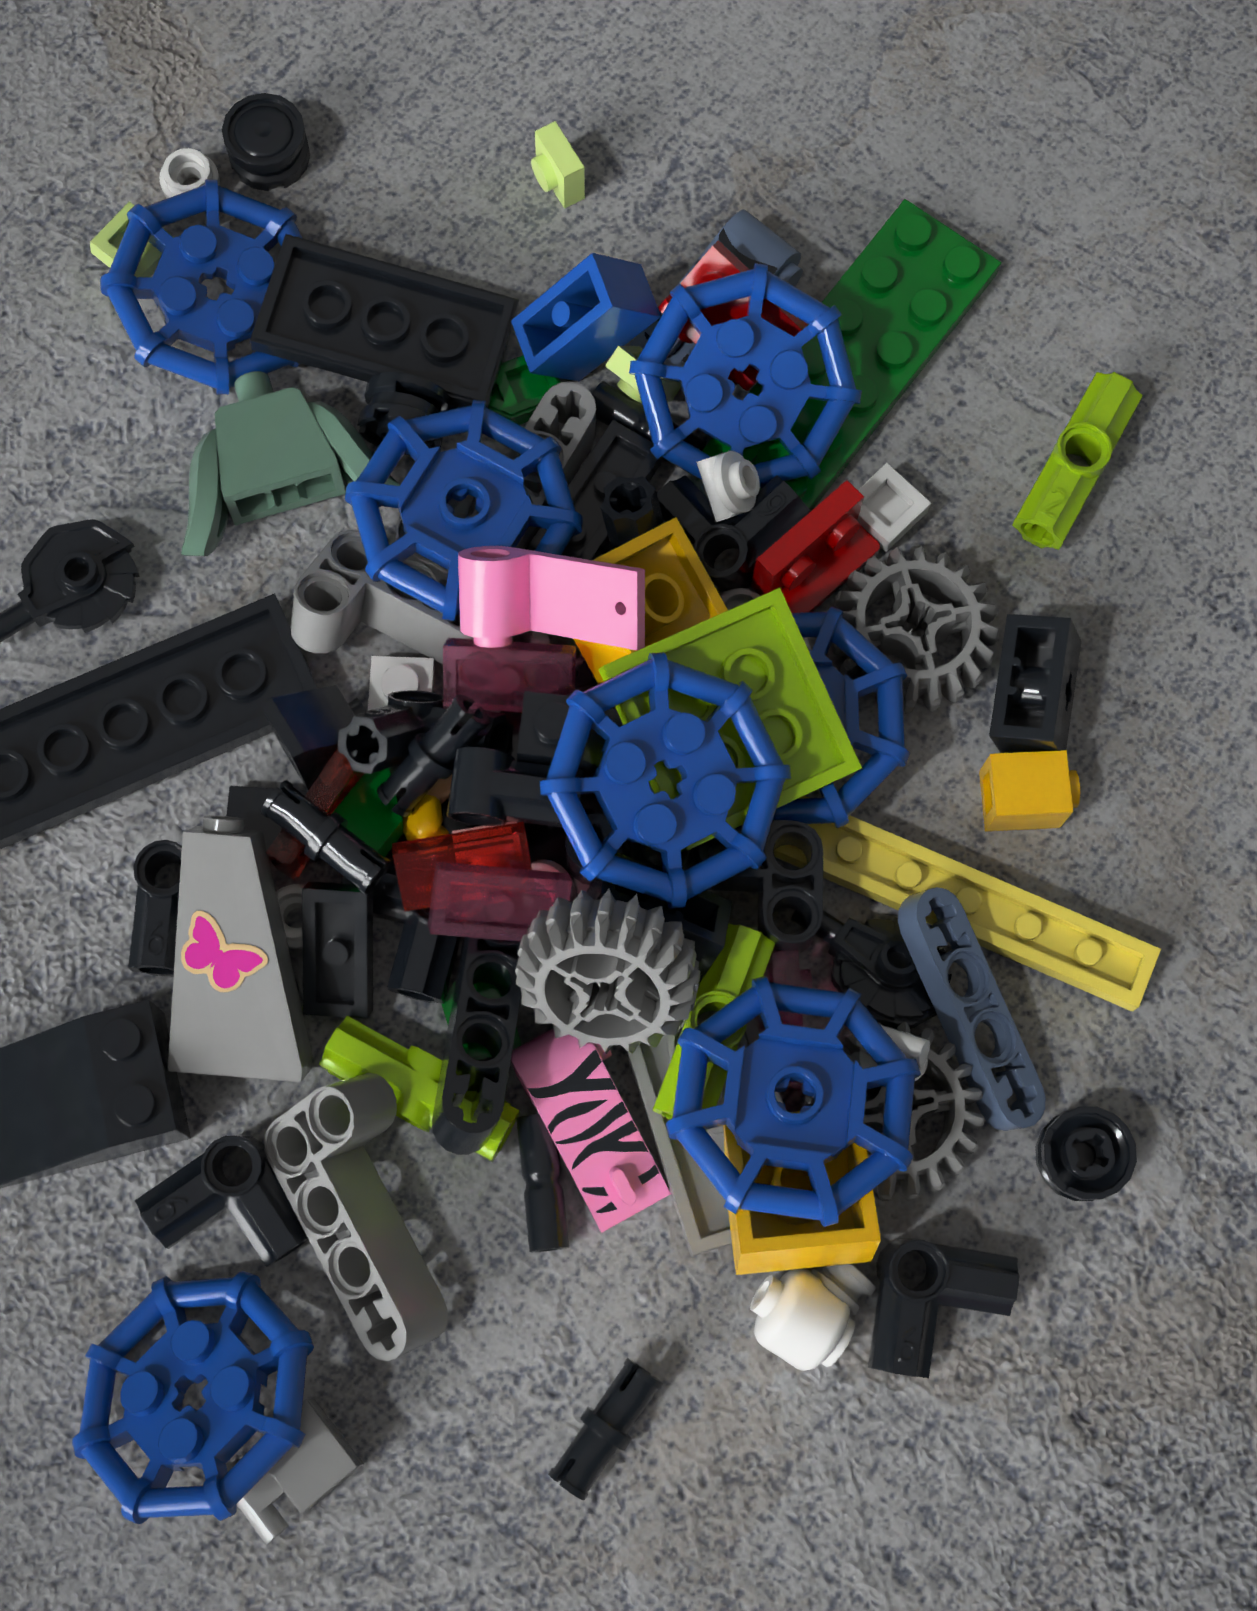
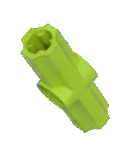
[1012,372,1143,550]
[652,924,775,1131]
[319,1016,520,1163]

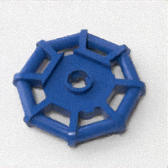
[100,179,303,395]
[629,263,862,489]
[345,399,583,621]
[773,607,910,828]
[540,652,791,909]
[666,976,921,1227]
[72,1271,314,1524]

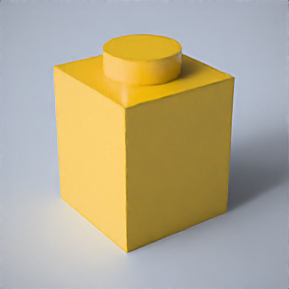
[979,750,1080,832]

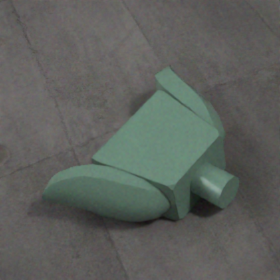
[181,371,400,556]

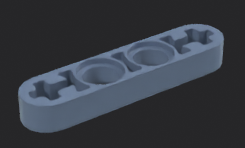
[898,887,1046,1131]

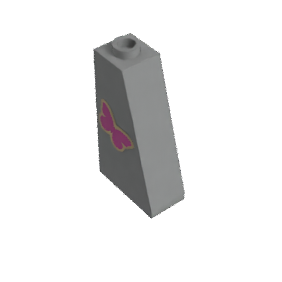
[168,816,313,1082]

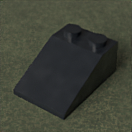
[0,1000,191,1189]

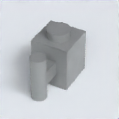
[227,1399,364,1545]

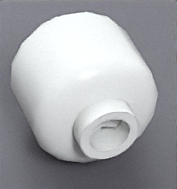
[750,1268,855,1371]

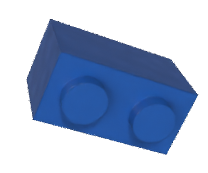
[511,253,661,381]

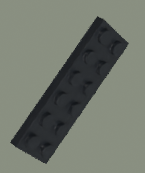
[0,593,317,849]

